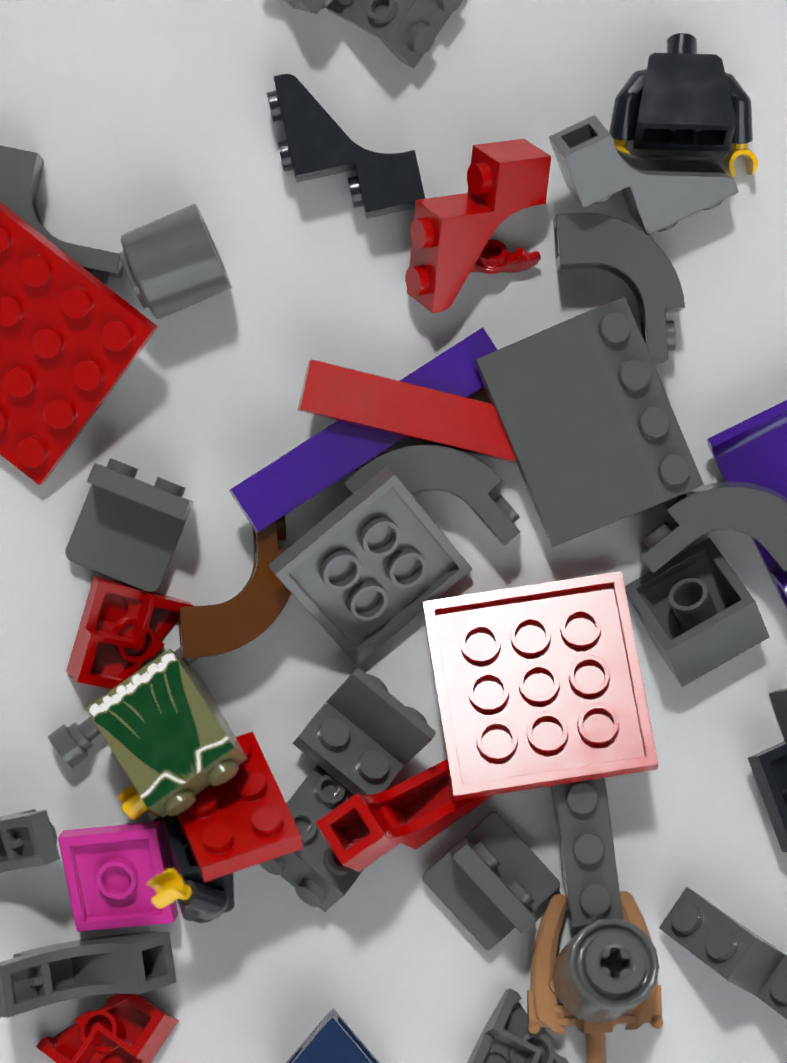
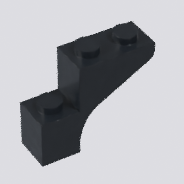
[267,74,425,219]

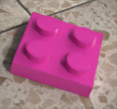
[58,821,178,932]

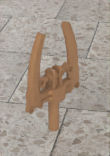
[527,891,663,1063]

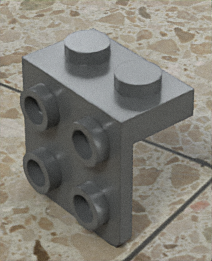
[325,0,463,69]
[65,458,194,592]
[260,764,364,912]

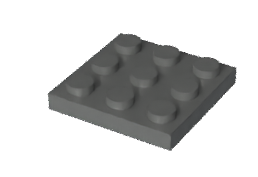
[268,466,473,666]

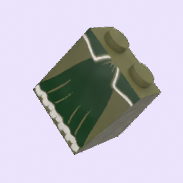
[85,649,248,818]

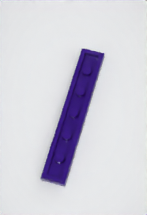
[229,327,497,533]

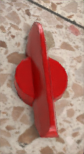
[471,239,541,274]

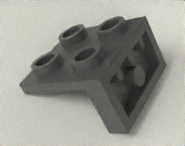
[292,668,436,795]

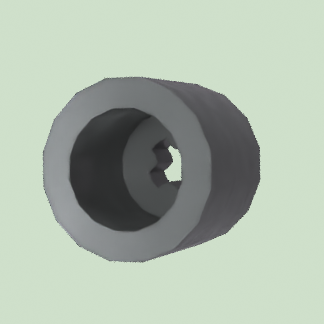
[120,203,232,319]
[553,918,659,1023]

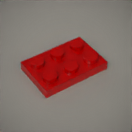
[176,731,303,882]

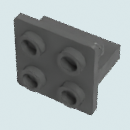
[422,811,560,950]

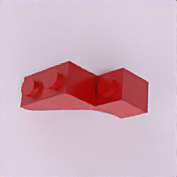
[405,139,551,313]
[315,759,493,872]

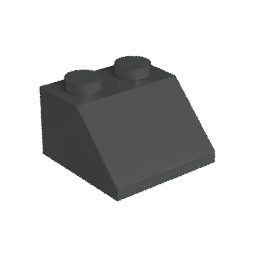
[625,538,770,687]

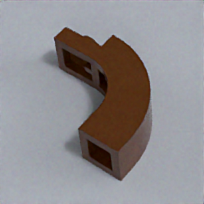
[177,515,291,659]

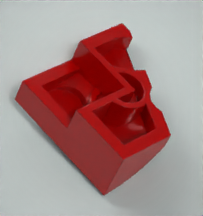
[66,576,194,689]
[36,994,179,1063]

